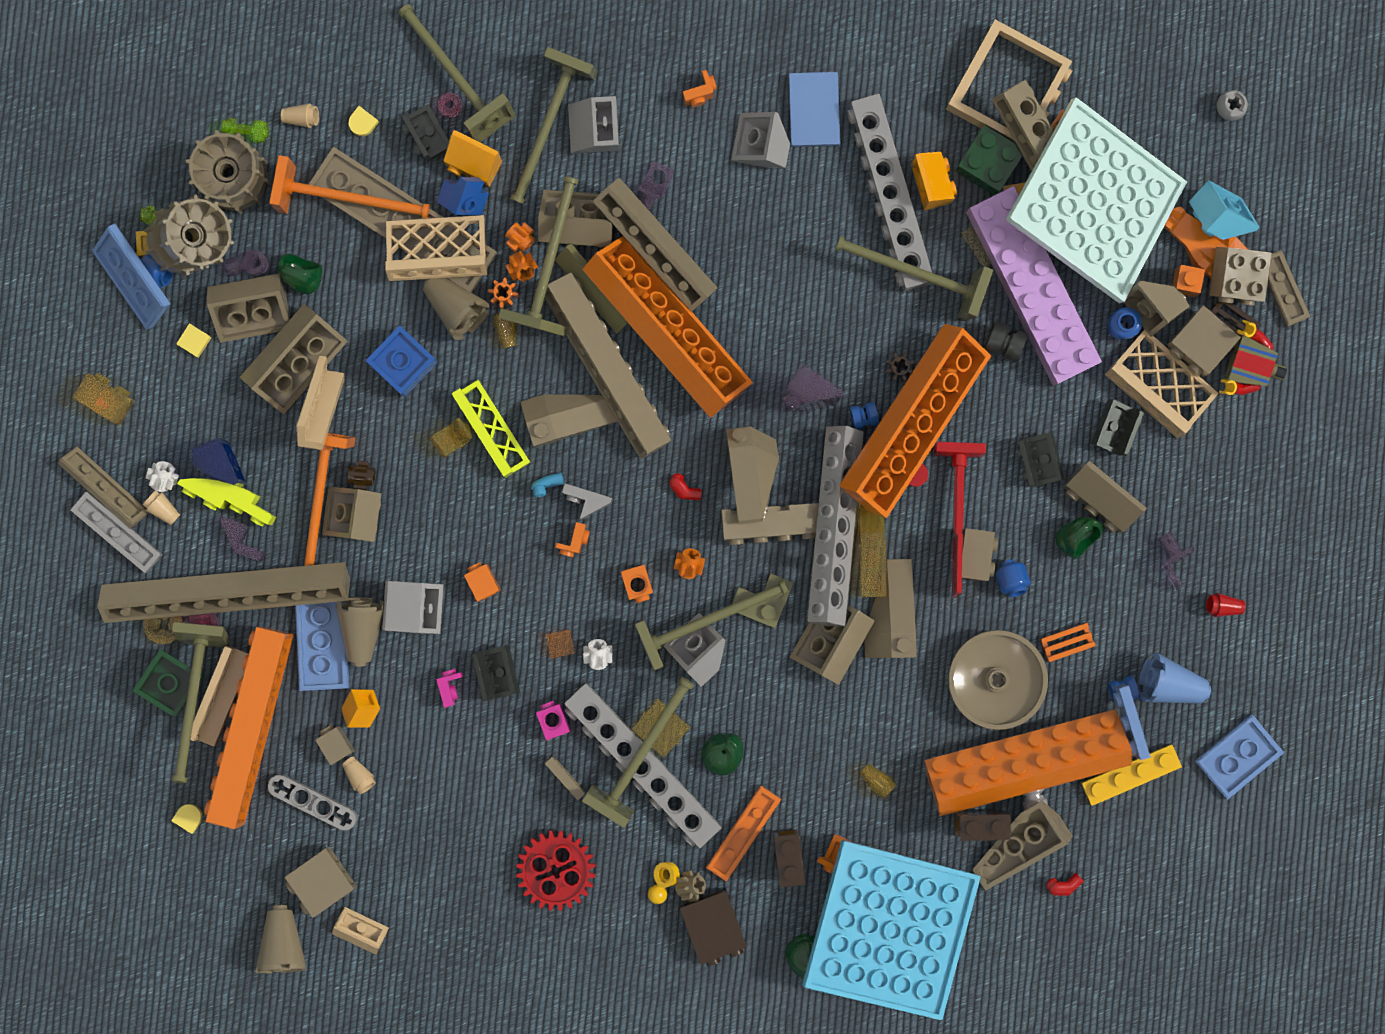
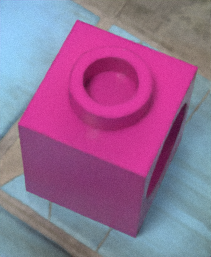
[536,701,571,741]

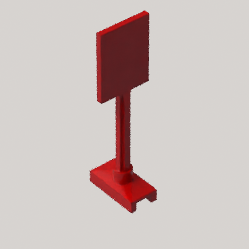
[934,442,986,598]

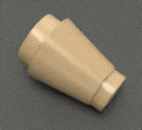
[281,103,319,128]
[143,490,181,525]
[342,756,376,794]

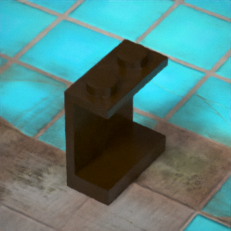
[953,810,1011,841]
[772,829,805,887]
[680,888,747,966]

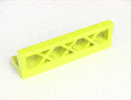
[451,380,530,478]

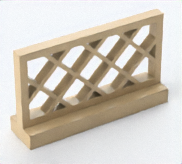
[385,215,487,281]
[1105,329,1219,439]

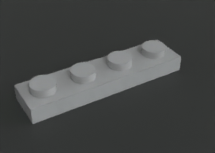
[71,491,163,573]

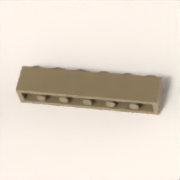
[593,178,717,312]

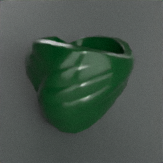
[277,253,322,295]
[1055,517,1103,559]
[701,733,744,776]
[785,934,815,979]

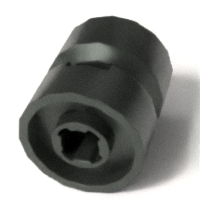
[984,321,1028,363]

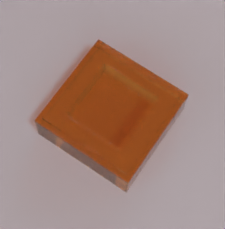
[546,629,575,659]

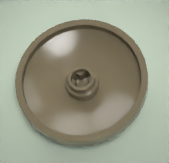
[948,630,1048,730]

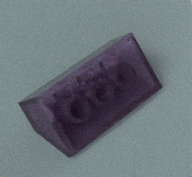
[782,364,845,413]

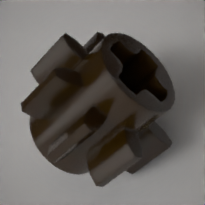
[885,352,915,382]
[348,460,376,491]

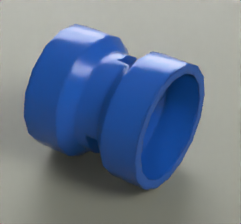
[849,401,879,430]
[1108,675,1140,706]

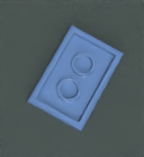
[789,72,840,147]
[1195,714,1284,800]

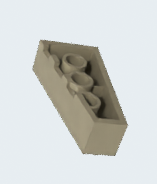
[721,503,819,545]

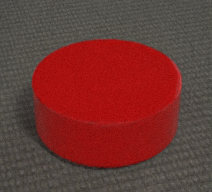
[909,464,928,487]

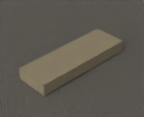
[1267,250,1311,327]

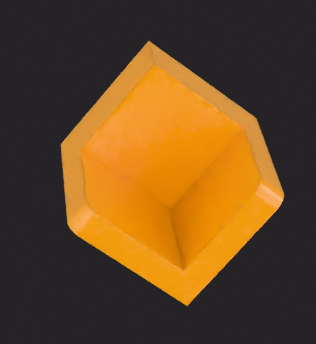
[341,689,380,728]

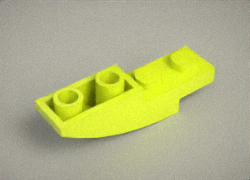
[177,478,276,527]

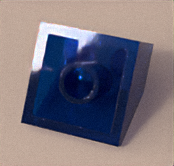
[191,438,248,488]

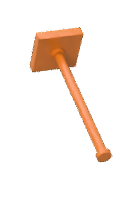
[269,155,430,219]
[297,433,356,566]

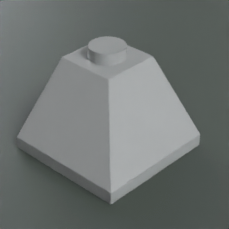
[731,112,790,168]
[664,613,725,687]

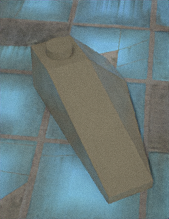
[521,394,618,448]
[726,427,779,524]
[864,559,916,658]
[972,800,1073,891]

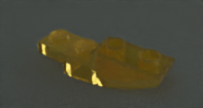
[858,503,887,597]

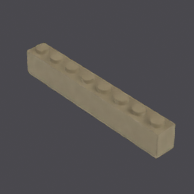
[544,273,671,460]

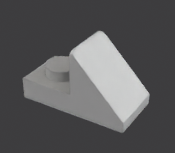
[562,484,613,520]

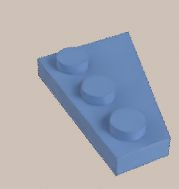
[1113,684,1150,760]

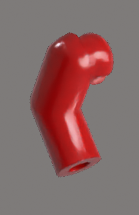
[669,473,702,501]
[1046,872,1084,896]

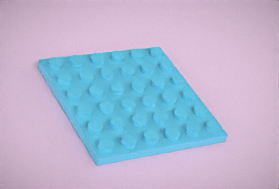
[802,840,981,1020]

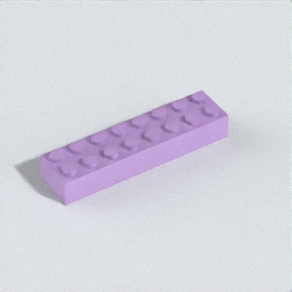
[966,186,1102,386]

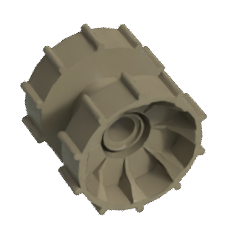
[186,130,271,214]
[144,195,234,278]

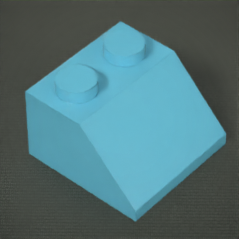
[1189,180,1260,240]

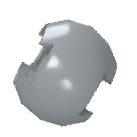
[1217,90,1248,121]

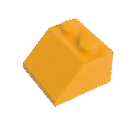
[444,130,502,187]
[911,152,957,211]

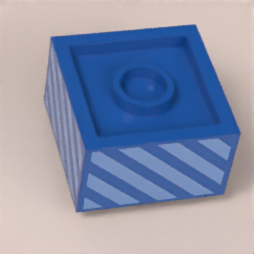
[366,325,438,397]

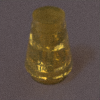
[492,314,517,348]
[860,764,897,799]

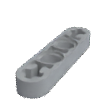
[268,774,358,830]

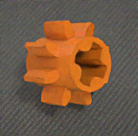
[505,222,535,253]
[505,251,538,282]
[488,277,519,309]
[674,548,705,579]

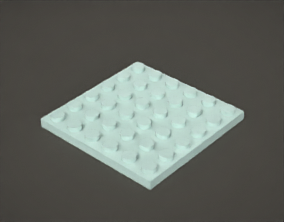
[1006,97,1187,303]

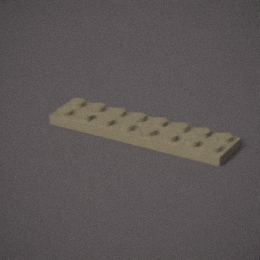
[308,147,497,293]

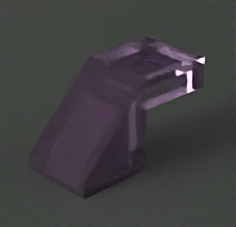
[220,517,266,561]

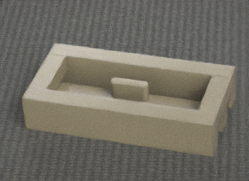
[545,755,586,800]

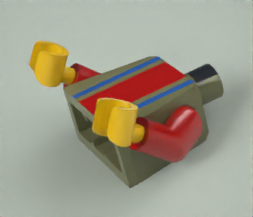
[1219,320,1287,395]

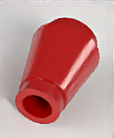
[1206,593,1245,617]

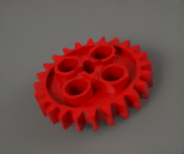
[516,830,596,911]

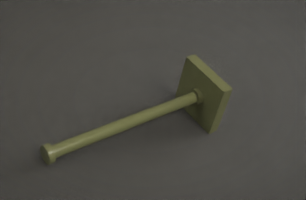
[398,4,516,143]
[510,47,598,204]
[498,176,579,336]
[835,236,993,321]
[635,580,789,670]
[171,622,231,784]
[582,677,694,828]

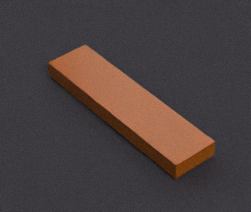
[706,785,781,882]

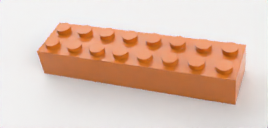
[582,236,753,418]
[839,324,991,518]
[204,627,294,829]
[925,709,1132,816]

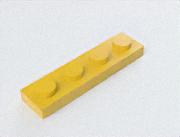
[1080,744,1182,806]

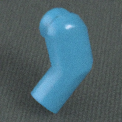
[531,472,564,497]

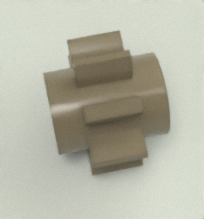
[675,871,706,902]

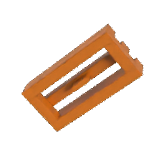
[1040,623,1096,662]

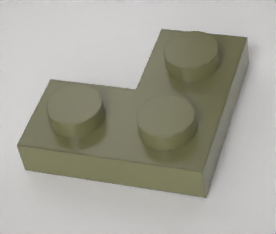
[732,574,793,628]

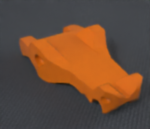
[1163,206,1248,279]

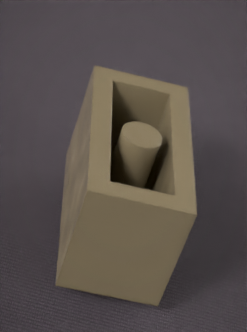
[962,528,998,581]

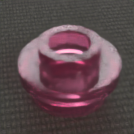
[438,93,462,117]

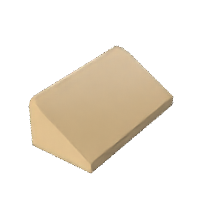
[332,907,389,954]

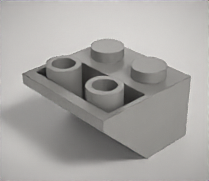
[568,96,620,154]
[382,581,444,634]

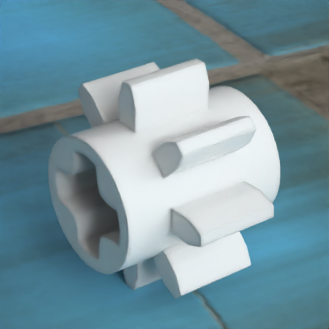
[146,461,179,492]
[583,639,613,670]

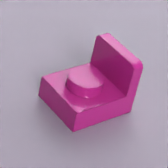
[436,669,463,708]

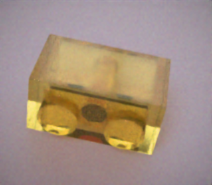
[72,372,135,425]

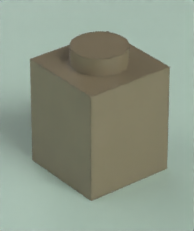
[316,725,355,765]

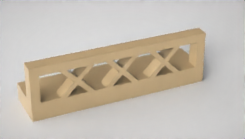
[297,356,344,450]
[191,646,249,747]

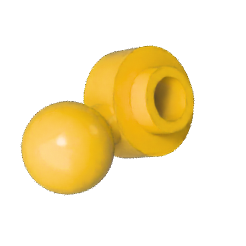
[648,862,680,904]

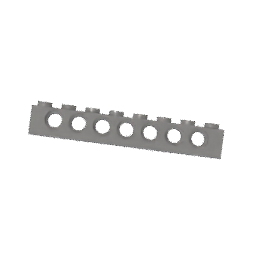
[847,94,932,292]
[807,426,864,626]
[564,683,722,848]

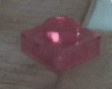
[189,613,220,626]

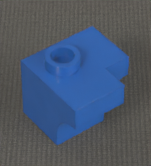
[437,177,489,215]

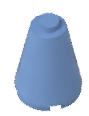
[1139,653,1211,704]

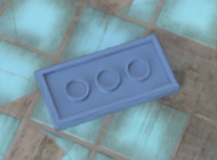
[92,224,170,330]
[295,601,349,691]

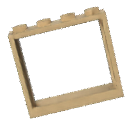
[946,20,1072,145]

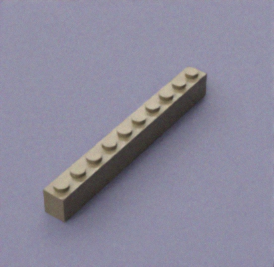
[97,562,350,623]

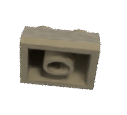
[1123,281,1189,337]
[322,487,382,542]

